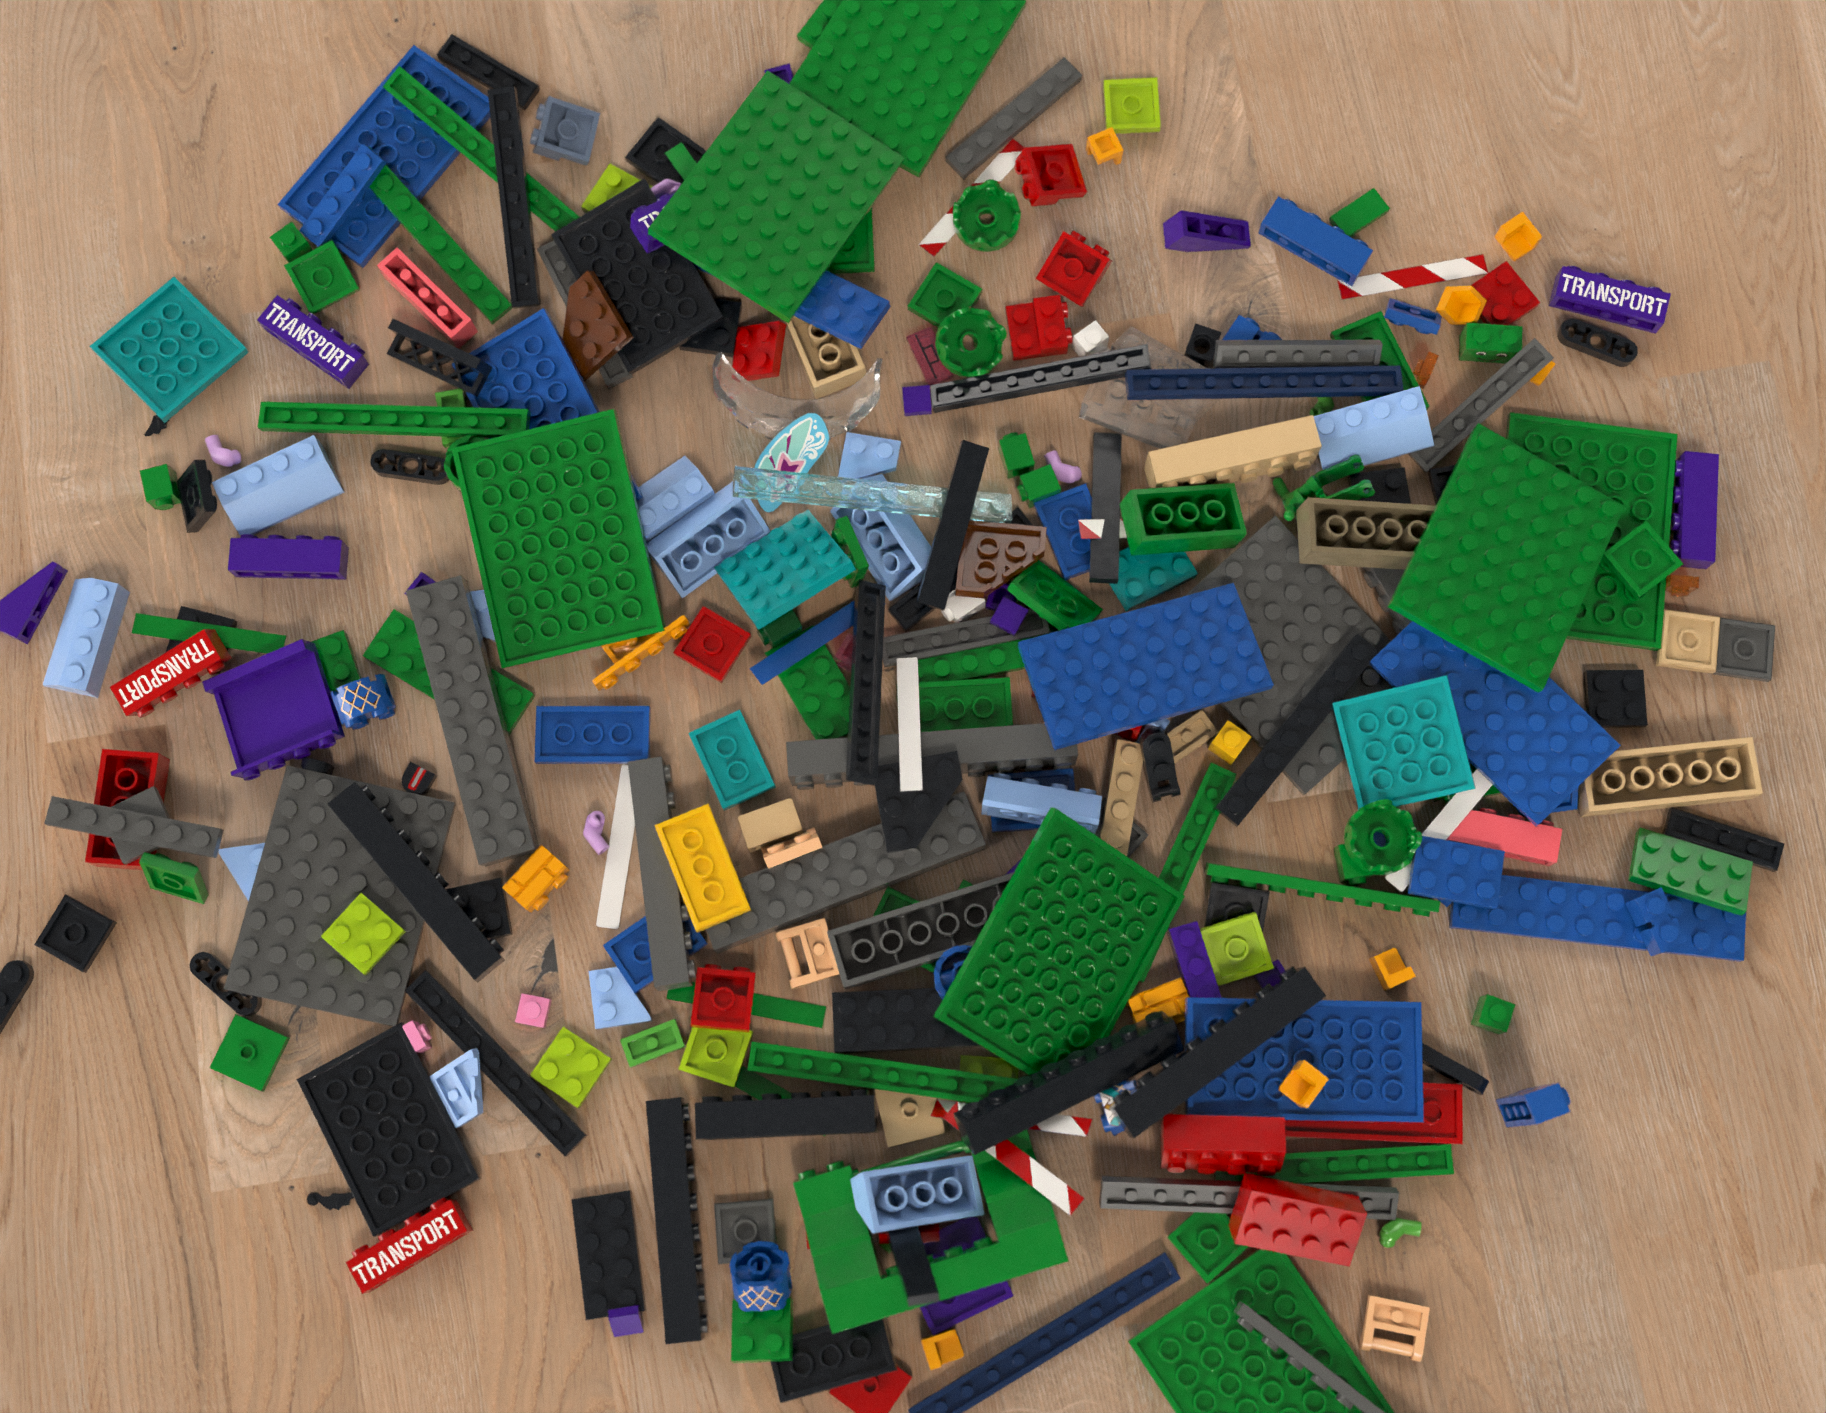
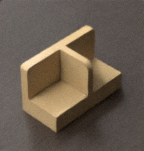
[738,798,804,853]

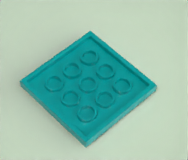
[90,277,249,423]
[714,510,856,630]
[1332,675,1476,809]

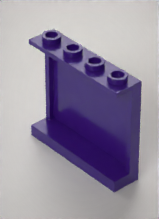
[202,639,345,781]

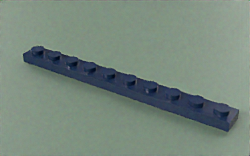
[1125,366,1404,400]
[908,1252,1181,1413]

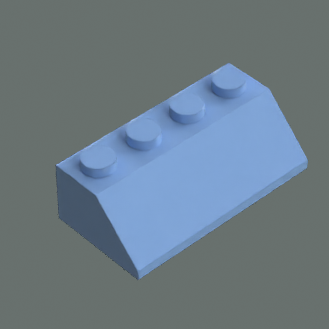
[1313,386,1434,470]
[212,435,344,535]
[637,456,715,544]
[830,474,931,601]
[647,481,770,598]
[43,578,130,698]
[981,773,1102,834]
[850,1155,985,1234]

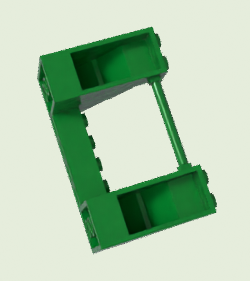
[793,1129,1069,1334]

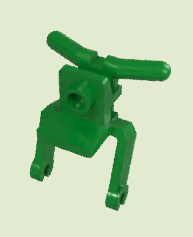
[1272,455,1375,521]

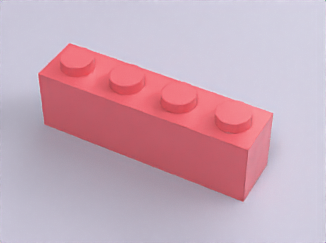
[377,248,478,349]
[1441,808,1562,866]

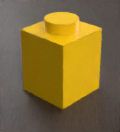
[1208,720,1252,765]

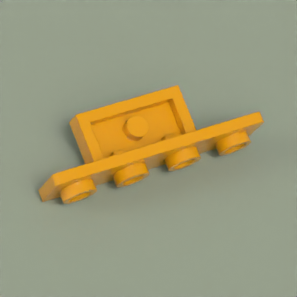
[592,615,690,691]

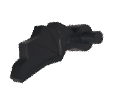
[144,415,169,437]
[307,1192,354,1210]

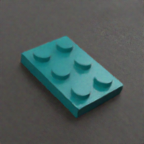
[1110,547,1198,612]
[688,710,776,811]

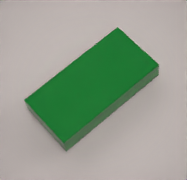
[1329,188,1390,237]

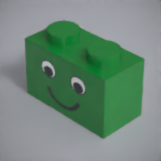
[1459,323,1523,364]

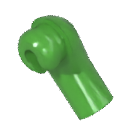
[1310,397,1334,416]
[1379,1218,1422,1248]

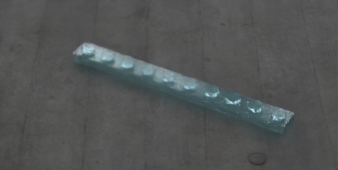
[733,466,1012,524]

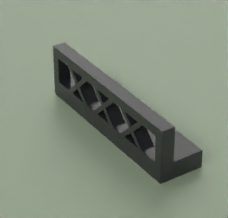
[387,319,492,397]

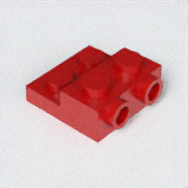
[1015,144,1087,207]
[1035,230,1113,307]
[1005,295,1073,361]
[691,964,756,1032]

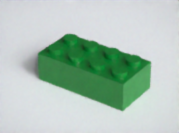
[1119,483,1247,556]

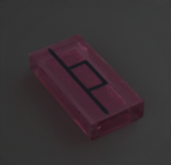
[906,326,954,385]

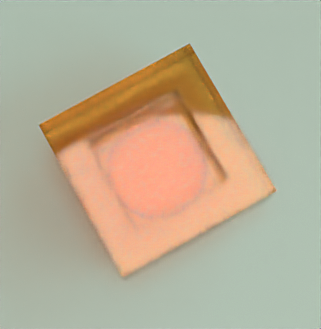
[1413,352,1439,389]
[1666,575,1699,597]

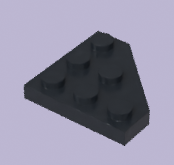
[874,751,963,853]

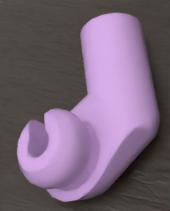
[651,179,681,200]
[205,435,241,467]
[1044,451,1082,483]
[583,811,610,855]

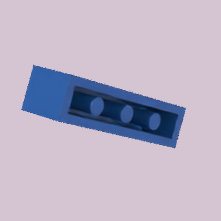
[1258,196,1373,287]
[1496,1083,1571,1128]

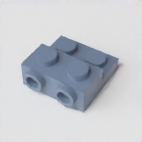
[530,96,600,166]

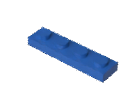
[299,144,387,247]

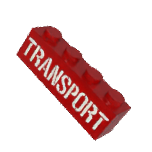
[110,629,232,718]
[345,1198,473,1294]

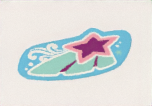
[753,413,829,513]

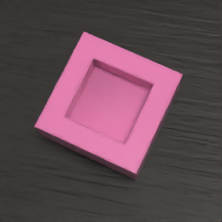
[515,994,552,1028]
[402,1020,432,1053]

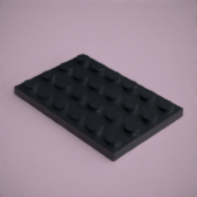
[551,178,725,374]
[297,1022,482,1237]

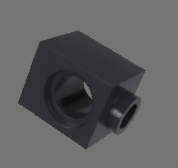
[1182,323,1222,369]

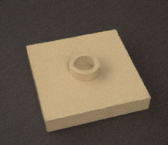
[1656,609,1720,674]
[874,1089,945,1148]

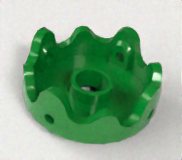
[953,179,1021,252]
[935,306,1007,378]
[1344,799,1422,875]

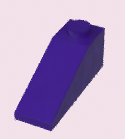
[1163,210,1251,252]
[0,561,68,644]

